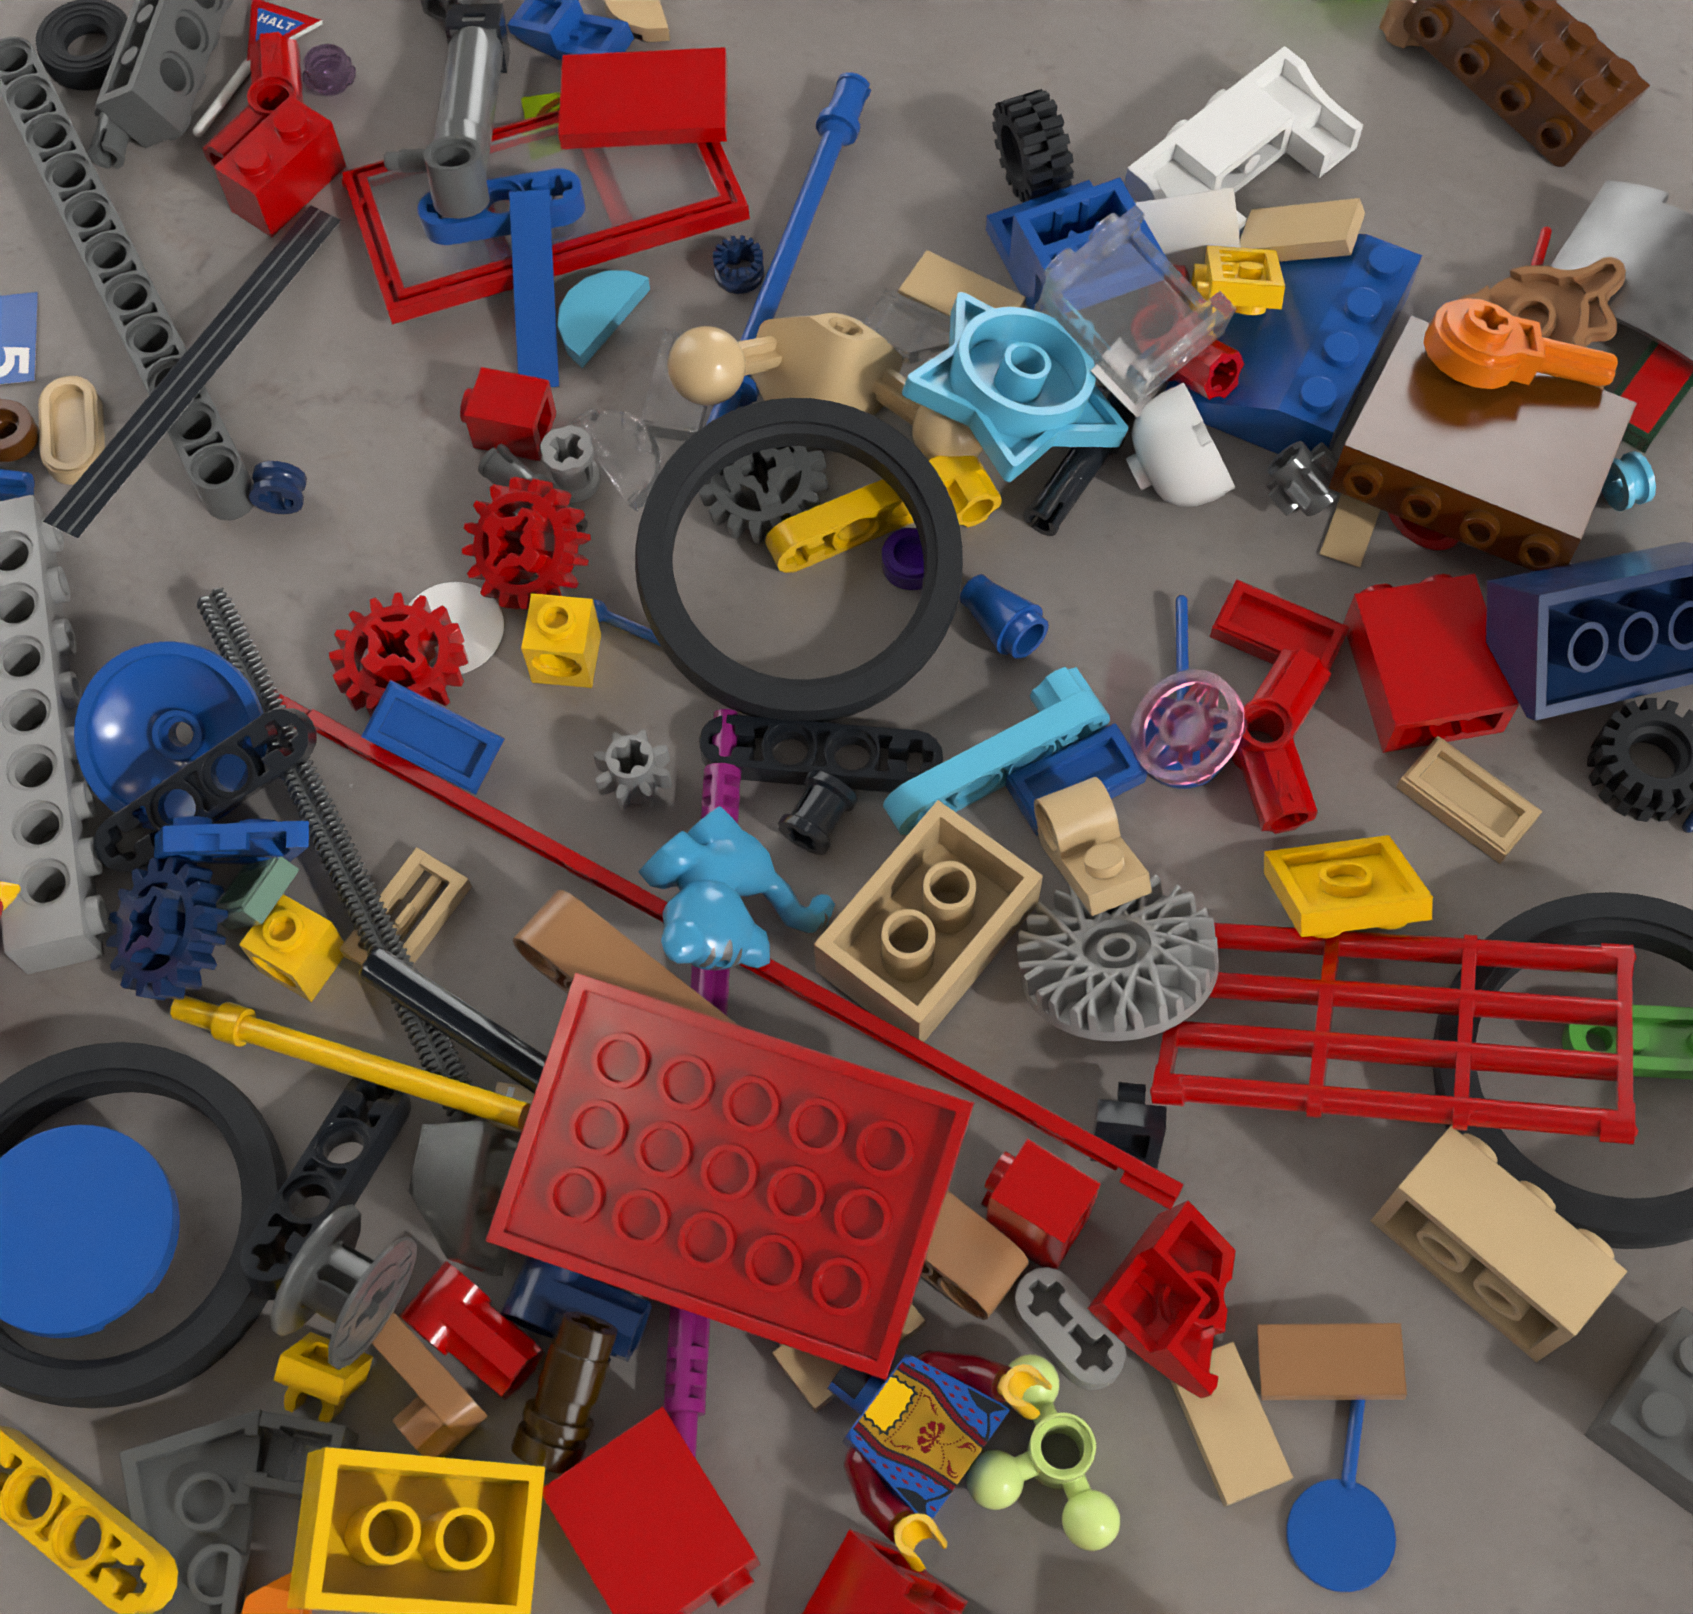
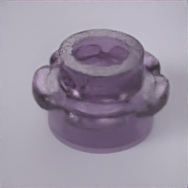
[302,44,356,96]

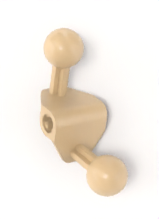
[667,313,983,460]

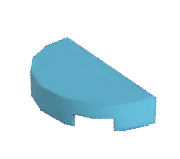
[558,271,650,368]

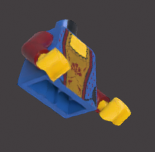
[827,1350,1052,1572]

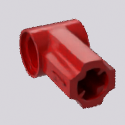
[398,1261,545,1400]

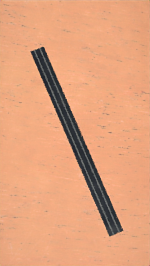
[43,205,341,539]

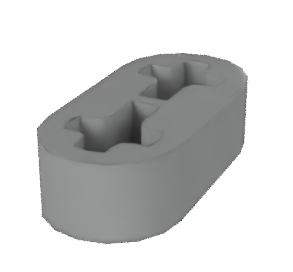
[1013,1267,1126,1390]

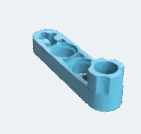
[883,667,1110,835]

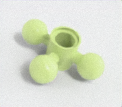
[966,1355,1120,1551]

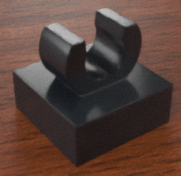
[1090,1082,1167,1169]

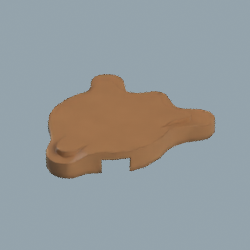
[1458,257,1626,389]

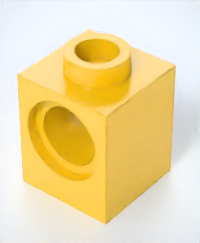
[521,593,601,688]
[239,894,344,1002]

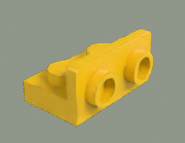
[1190,245,1285,338]

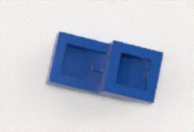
[507,0,634,61]

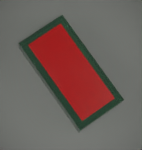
[1613,340,1693,453]

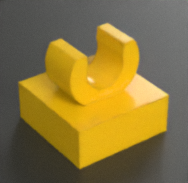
[273,1332,373,1423]

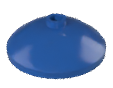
[74,641,267,831]

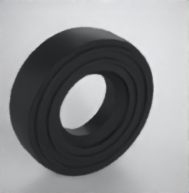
[36,0,128,91]

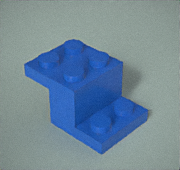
[986,177,1171,318]

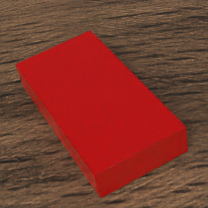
[1210,579,1350,671]

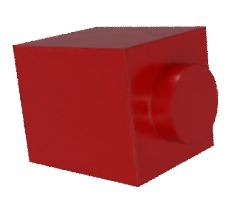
[460,367,557,461]

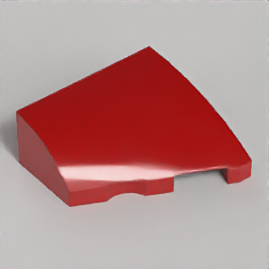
[1087,1200,1236,1399]

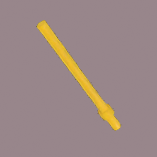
[170,995,531,1130]

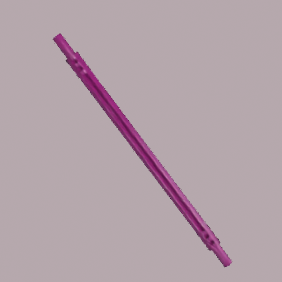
[663,709,741,1458]

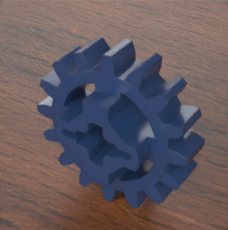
[106,856,228,1001]

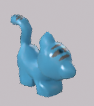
[638,806,835,971]

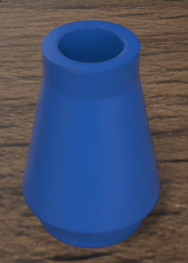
[959,574,1049,659]

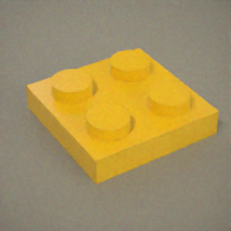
[1264,835,1433,938]

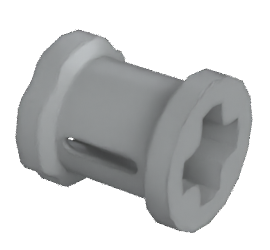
[540,425,600,503]

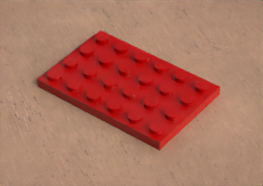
[486,973,975,1380]

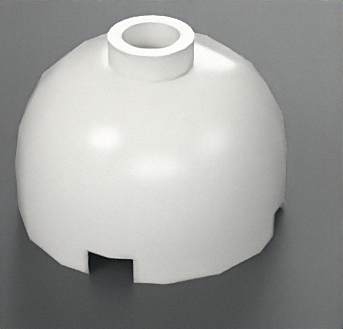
[1126,382,1235,507]

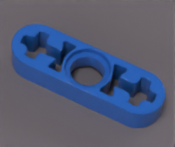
[418,168,586,245]

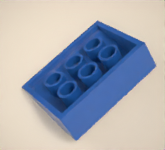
[1165,234,1422,454]

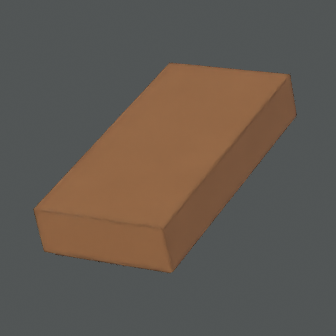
[1257,1323,1407,1400]

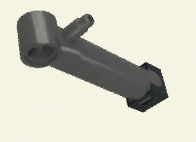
[384,3,510,219]

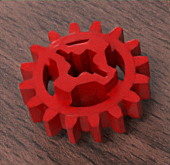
[461,477,591,610]
[329,592,468,717]

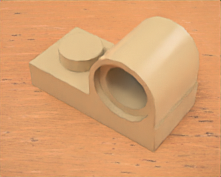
[1034,777,1152,916]

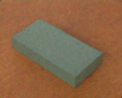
[216,856,300,930]

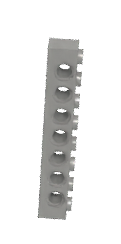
[0,495,110,974]

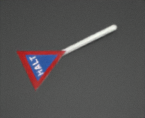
[193,0,323,137]

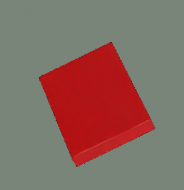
[558,47,728,150]

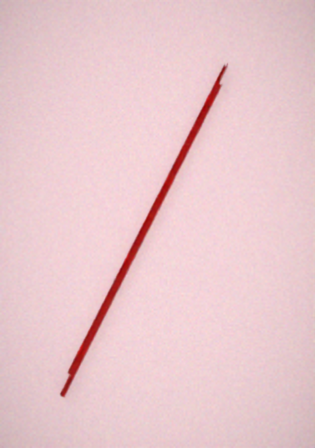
[275,691,1184,1210]

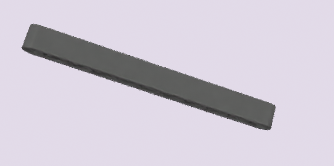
[0,36,254,521]

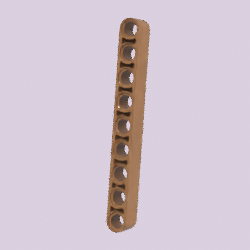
[512,890,1028,1320]

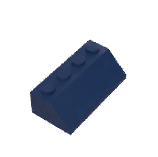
[1486,541,1693,721]

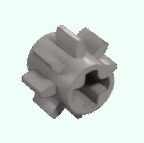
[593,729,672,811]

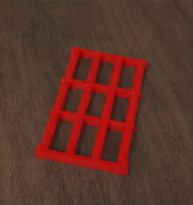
[1150,922,1638,1145]

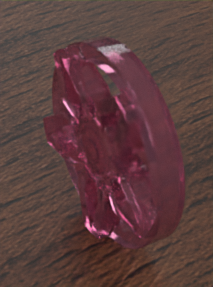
[1130,669,1247,785]

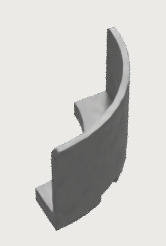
[1550,181,1693,365]

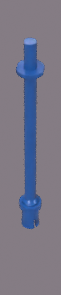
[706,72,871,425]

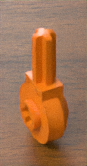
[1423,298,1618,389]

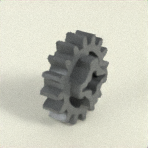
[699,446,829,544]

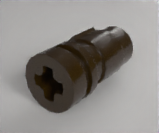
[511,1311,618,1474]

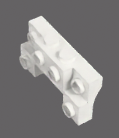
[1125,46,1363,238]

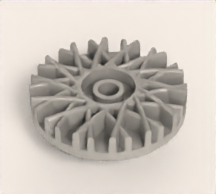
[1017,875,1219,1042]

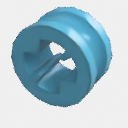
[1602,451,1656,512]

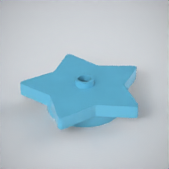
[902,292,1128,482]

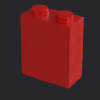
[1343,573,1519,753]
[542,1406,761,1614]

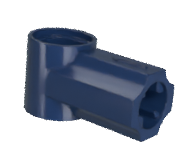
[501,1256,652,1362]

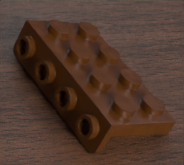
[1403,0,1650,167]

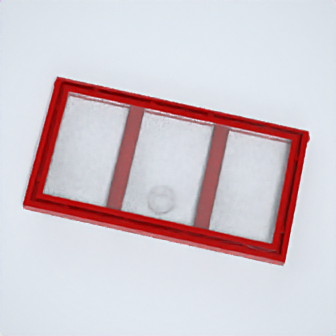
[341,110,750,325]

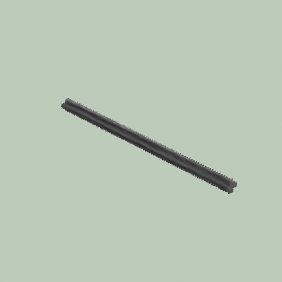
[197,587,478,1129]

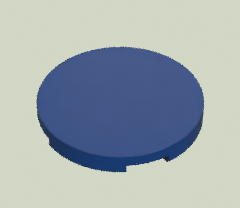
[0,1125,180,1338]

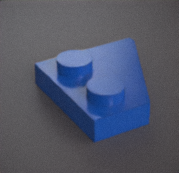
[154,816,309,865]

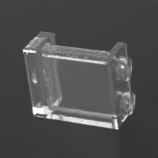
[1039,205,1236,405]

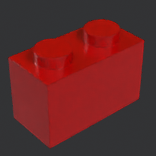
[213,95,346,238]
[981,1138,1101,1270]

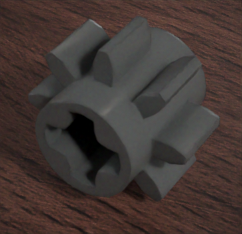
[1267,441,1339,516]

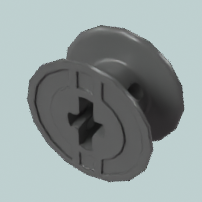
[271,1204,417,1370]

